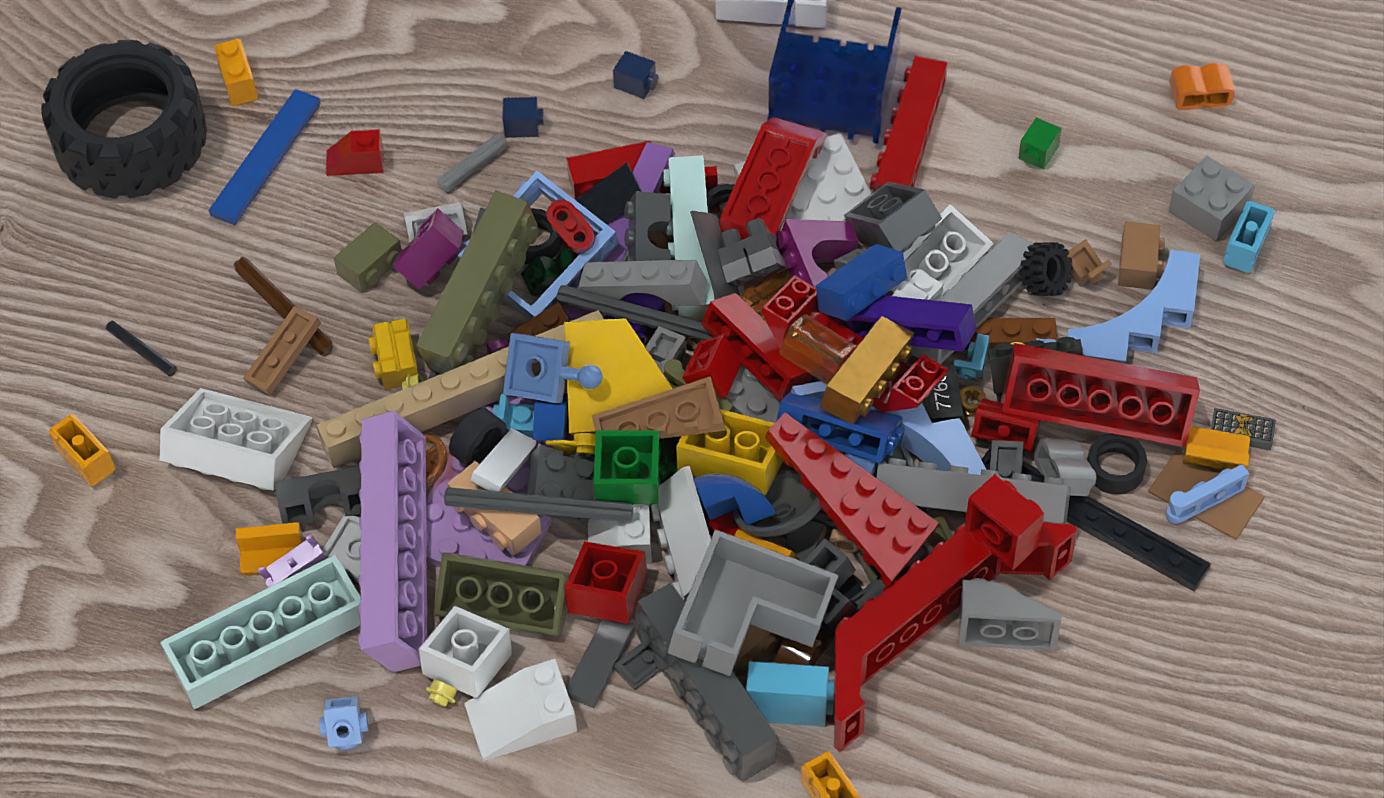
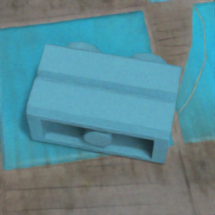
[1223,201,1275,273]

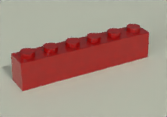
[870,55,948,192]

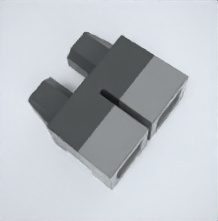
[718,219,786,287]

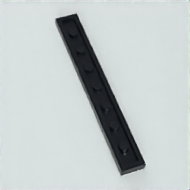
[981,446,1211,592]

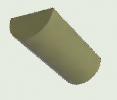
[433,552,570,636]

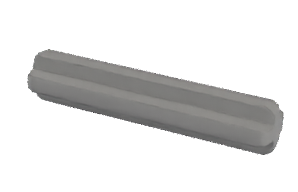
[437,133,508,192]

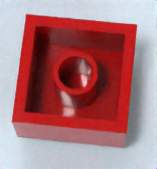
[965,474,1044,570]
[564,541,648,624]

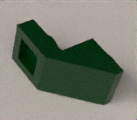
[521,240,580,296]

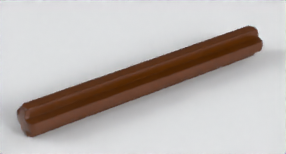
[234,257,333,355]

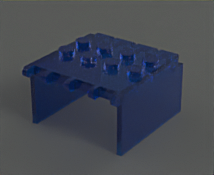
[767,0,902,144]

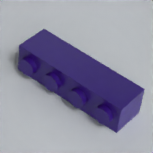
[847,295,977,351]

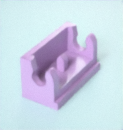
[257,533,328,588]

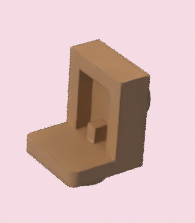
[1067,239,1112,286]

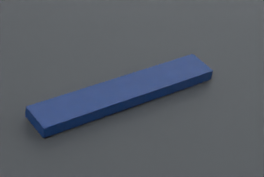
[209,89,321,225]

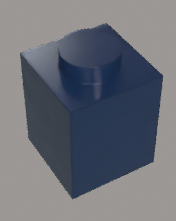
[613,51,658,99]
[502,97,544,138]

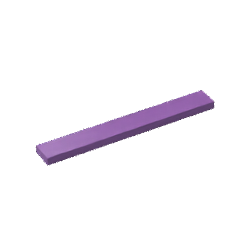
[568,142,675,321]

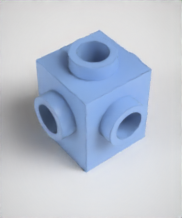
[319,696,368,750]

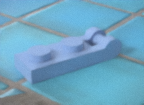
[1166,464,1250,524]

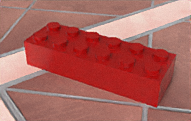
[1001,343,1200,447]

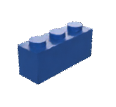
[815,244,907,321]

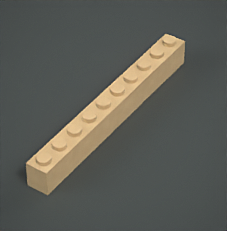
[316,310,604,468]

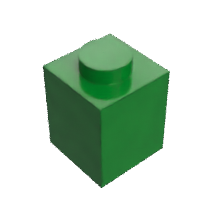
[1018,117,1062,169]

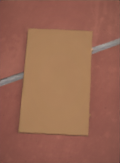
[1148,449,1265,540]

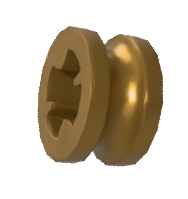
[960,386,986,417]

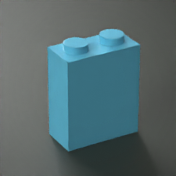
[746,661,834,727]

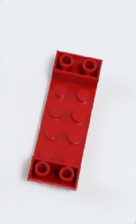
[719,117,827,277]
[761,275,949,412]

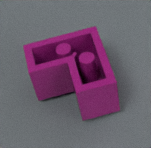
[393,208,464,290]

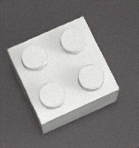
[419,606,512,698]

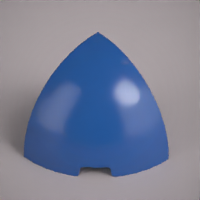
[693,474,776,525]

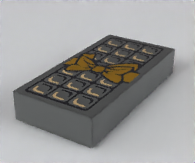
[1211,408,1276,450]

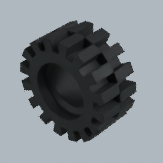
[1020,242,1073,296]

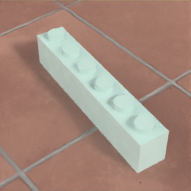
[663,155,714,321]

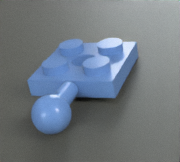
[503,333,603,403]

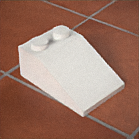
[464,659,577,762]

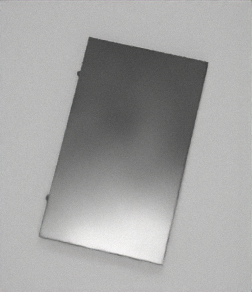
[690,211,741,299]

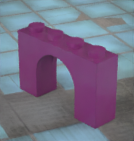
[777,219,859,323]

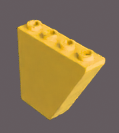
[564,318,673,436]

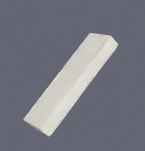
[470,428,538,492]

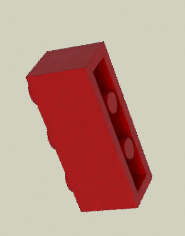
[566,141,651,199]

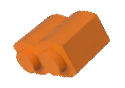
[1169,63,1235,110]

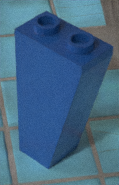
[776,393,905,463]

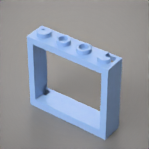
[458,171,619,320]

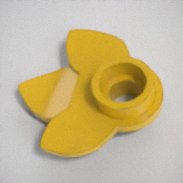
[546,433,596,456]

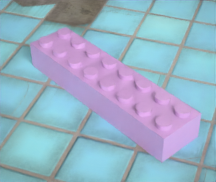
[358,411,427,672]

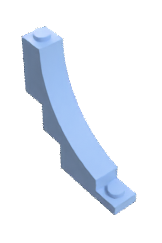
[1036,250,1200,364]
[790,379,986,475]

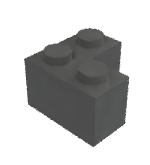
[803,538,857,635]

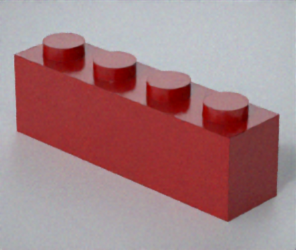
[701,293,815,401]

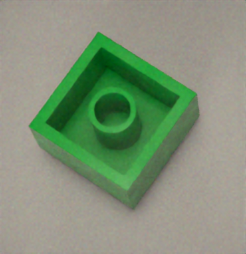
[593,430,661,504]

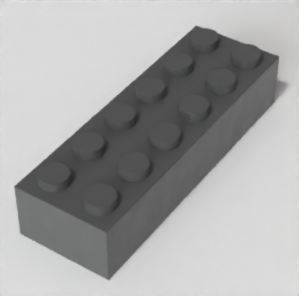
[636,583,777,782]

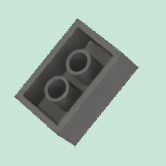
[843,181,942,252]

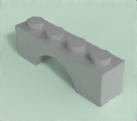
[578,260,707,306]

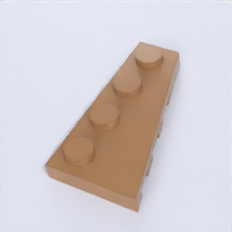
[592,377,726,439]

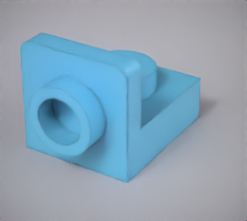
[952,334,990,380]
[493,394,534,437]

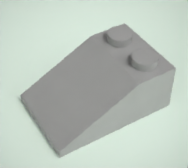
[958,578,1061,651]

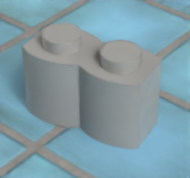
[1034,438,1096,496]

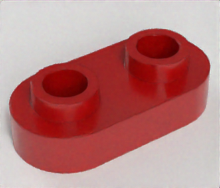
[546,200,595,253]

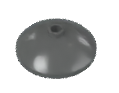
[733,469,821,537]

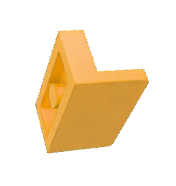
[1183,426,1250,470]
[236,522,303,576]

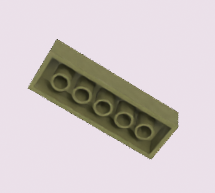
[416,190,539,374]

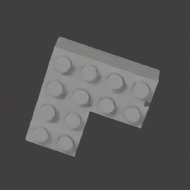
[668,530,839,676]

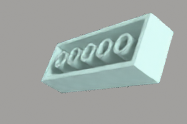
[160,555,361,710]

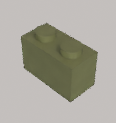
[333,222,402,293]

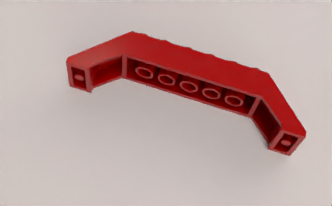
[834,522,1078,752]

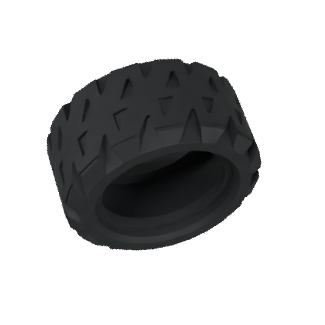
[41,40,207,198]

